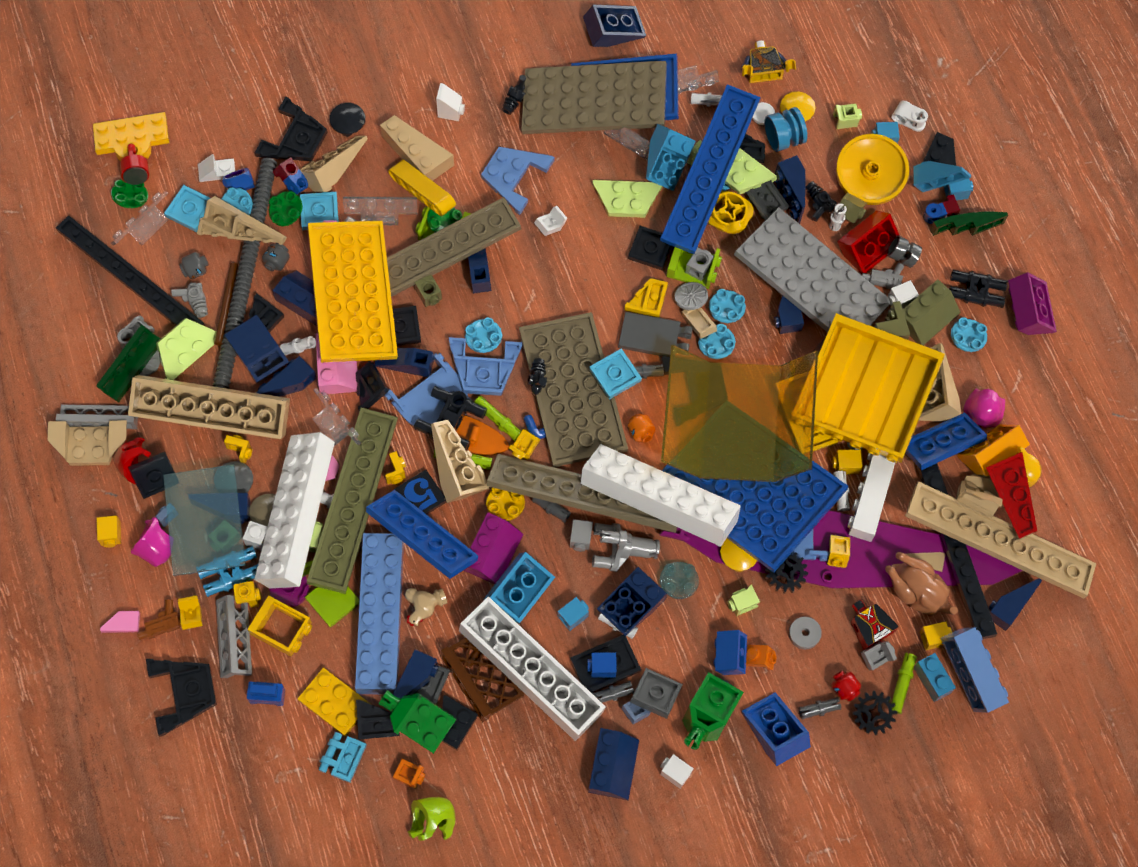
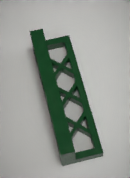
[96,324,161,403]

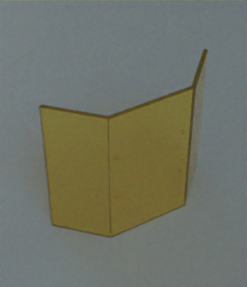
[661,345,818,482]

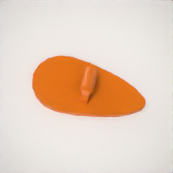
[456,416,509,455]

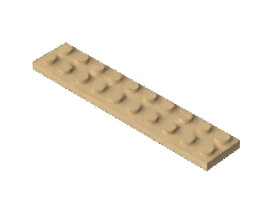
[905,482,1096,598]

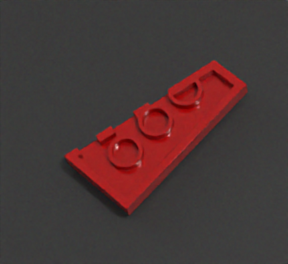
[986,452,1038,539]

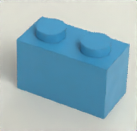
[914,653,956,702]

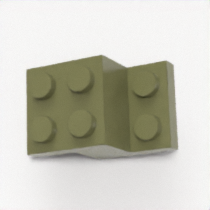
[875,301,910,340]

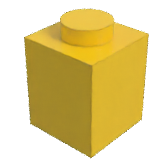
[832,449,862,474]
[97,516,121,548]
[920,622,952,651]

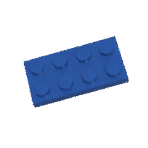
[906,413,987,470]

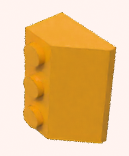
[956,424,1030,476]

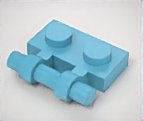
[318,732,367,783]

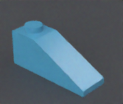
[913,161,971,192]

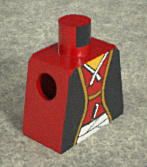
[851,600,899,650]

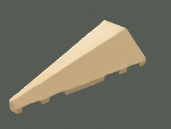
[197,196,287,245]

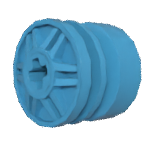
[764,107,808,152]

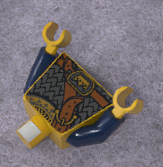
[741,41,796,83]

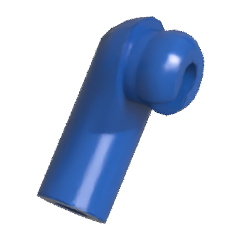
[523,415,546,439]

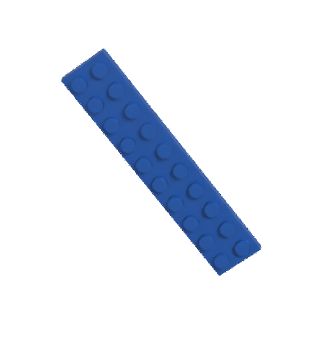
[660,84,761,254]

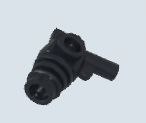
[502,75,526,115]
[805,181,837,222]
[527,358,547,395]

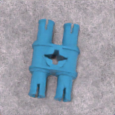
[196,546,258,597]

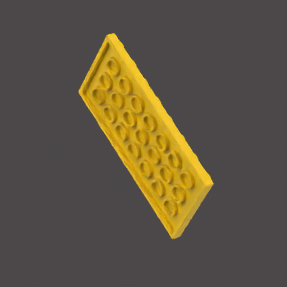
[307,221,398,363]

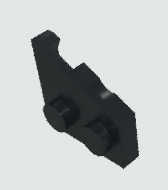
[249,293,284,333]

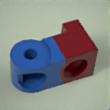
[273,158,308,195]
[923,194,961,224]

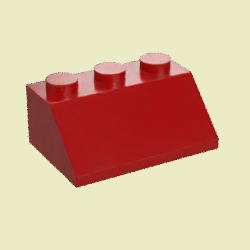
[837,210,899,274]

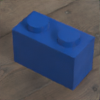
[714,630,747,675]

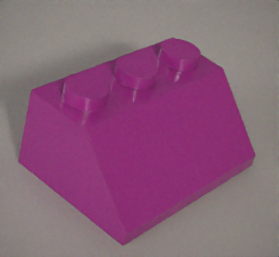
[1008,272,1057,335]
[463,513,523,584]

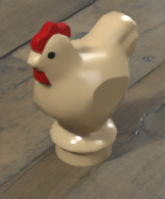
[405,588,447,626]

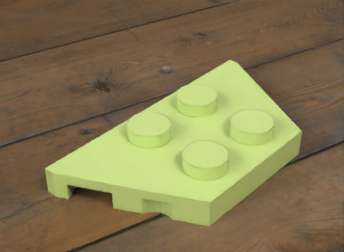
[725,148,777,194]
[593,180,662,218]
[156,318,216,380]

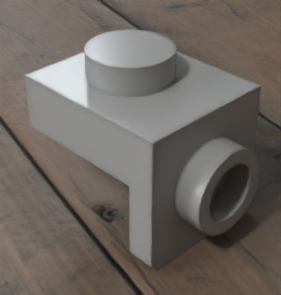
[860,641,897,670]

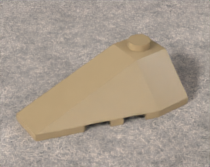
[431,420,489,503]

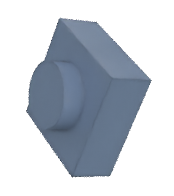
[155,503,179,527]
[622,701,650,724]

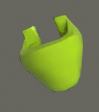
[408,797,456,841]

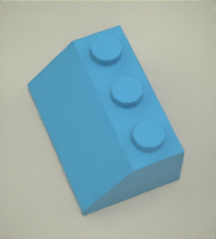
[484,552,555,624]

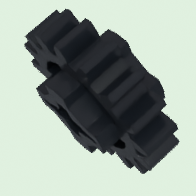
[764,552,808,594]
[853,691,898,736]

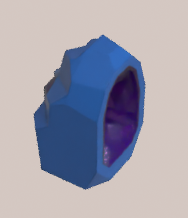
[222,168,255,191]

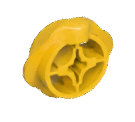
[708,190,753,234]

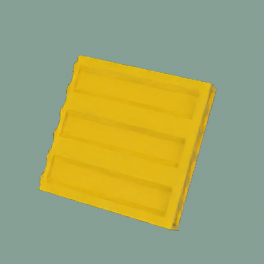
[793,313,945,463]

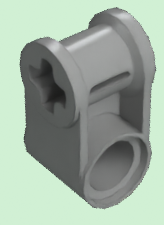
[117,316,155,350]

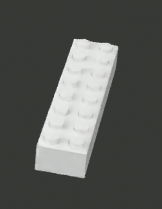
[254,432,335,589]
[581,444,741,547]
[459,597,606,741]

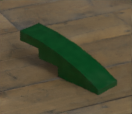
[930,211,1008,236]

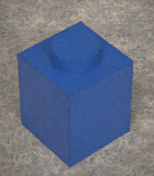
[587,653,617,677]

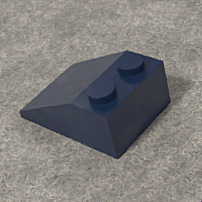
[583,5,646,47]

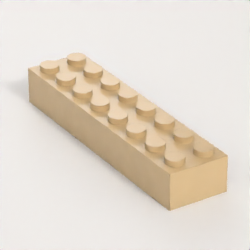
[128,375,290,439]

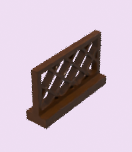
[440,638,524,723]

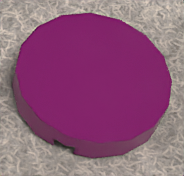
[269,576,309,607]

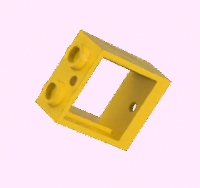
[247,595,312,657]

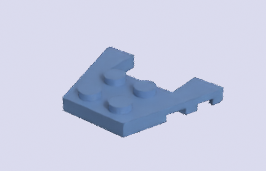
[481,147,555,215]
[449,337,522,396]

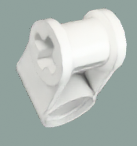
[891,101,928,132]

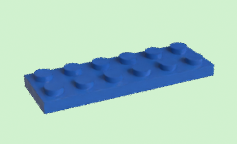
[366,490,478,579]

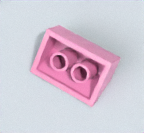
[316,333,358,395]

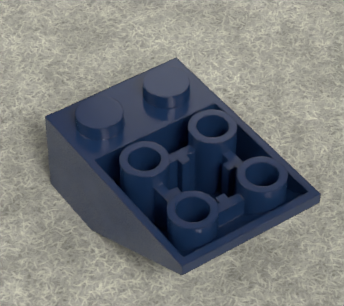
[773,155,805,224]
[225,315,289,383]
[597,567,667,636]

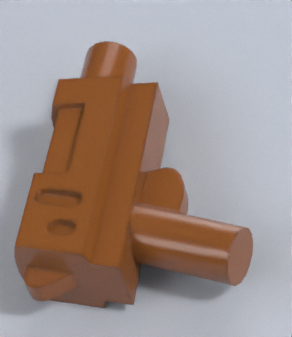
[137,600,181,640]

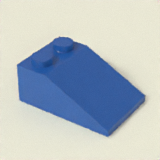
[742,692,811,766]

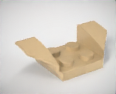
[48,420,127,466]
[956,474,1003,518]

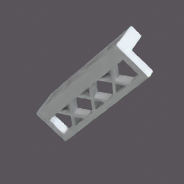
[56,405,138,429]
[216,595,252,678]

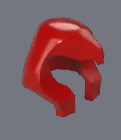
[113,437,151,484]

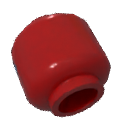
[831,670,861,702]

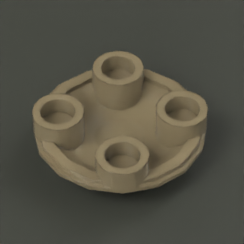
[249,494,276,527]

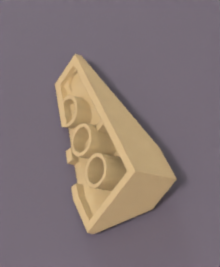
[300,136,368,193]
[919,343,961,421]

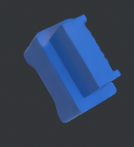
[247,681,285,706]

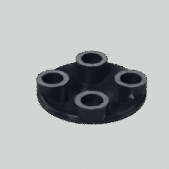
[329,103,366,137]

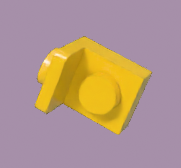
[827,535,850,568]

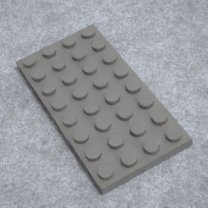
[734,208,890,333]

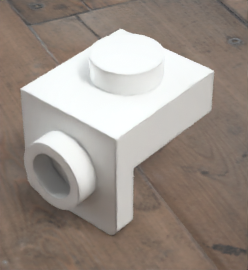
[534,206,567,236]

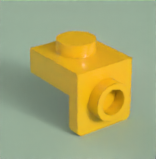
[509,429,541,459]
[224,435,253,464]
[385,451,406,484]
[233,581,261,608]
[178,596,203,630]

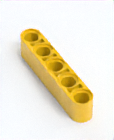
[388,159,456,216]

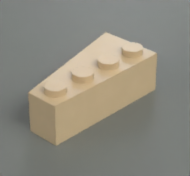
[380,115,454,181]

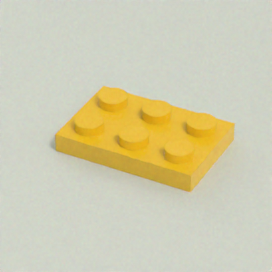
[298,667,370,737]

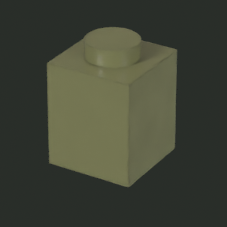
[840,193,867,223]

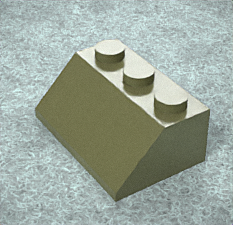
[903,279,961,346]

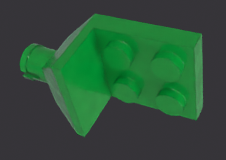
[682,672,744,750]
[378,690,457,754]

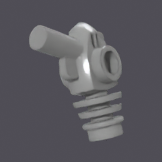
[171,282,208,318]

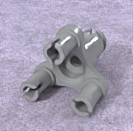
[592,522,660,572]

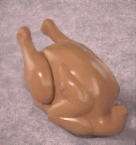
[886,552,958,616]

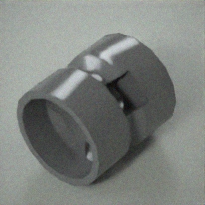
[887,235,922,268]

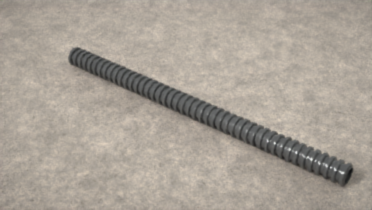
[212,158,277,389]

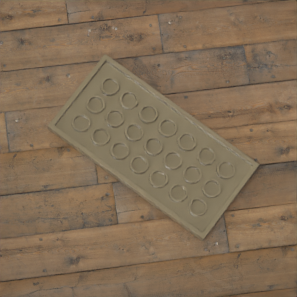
[521,61,667,134]
[519,312,628,467]

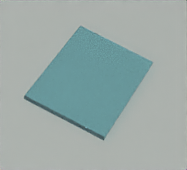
[163,464,246,576]

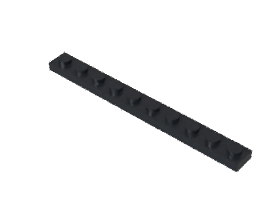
[56,215,205,326]
[915,463,997,639]

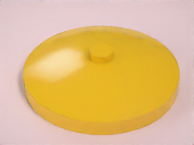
[836,134,909,205]

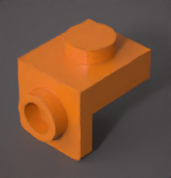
[746,645,777,670]
[393,759,426,789]

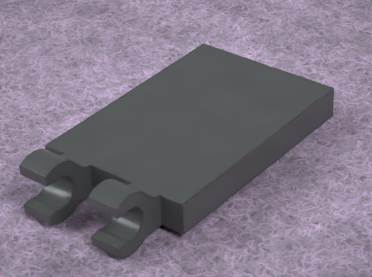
[618,312,693,358]

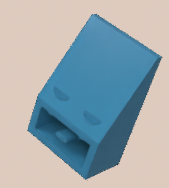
[646,124,696,191]

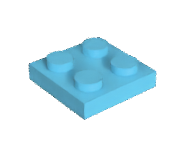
[164,185,210,232]
[300,192,339,230]
[589,348,642,400]

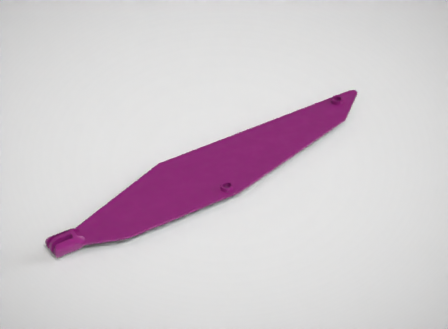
[659,510,1023,588]

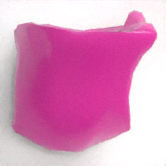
[963,388,1005,428]
[131,518,174,567]

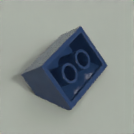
[273,271,317,326]
[588,728,639,801]

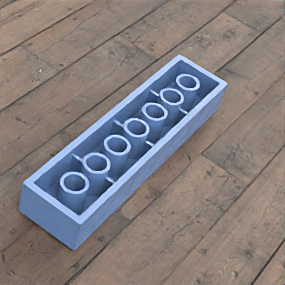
[355,533,404,695]

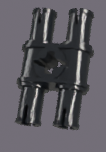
[949,269,1008,308]

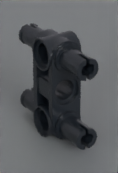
[414,386,487,451]

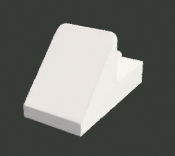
[198,154,236,182]

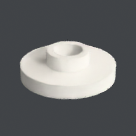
[752,102,775,125]

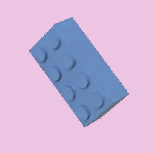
[941,627,1009,713]

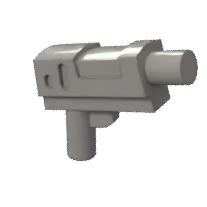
[862,263,904,290]

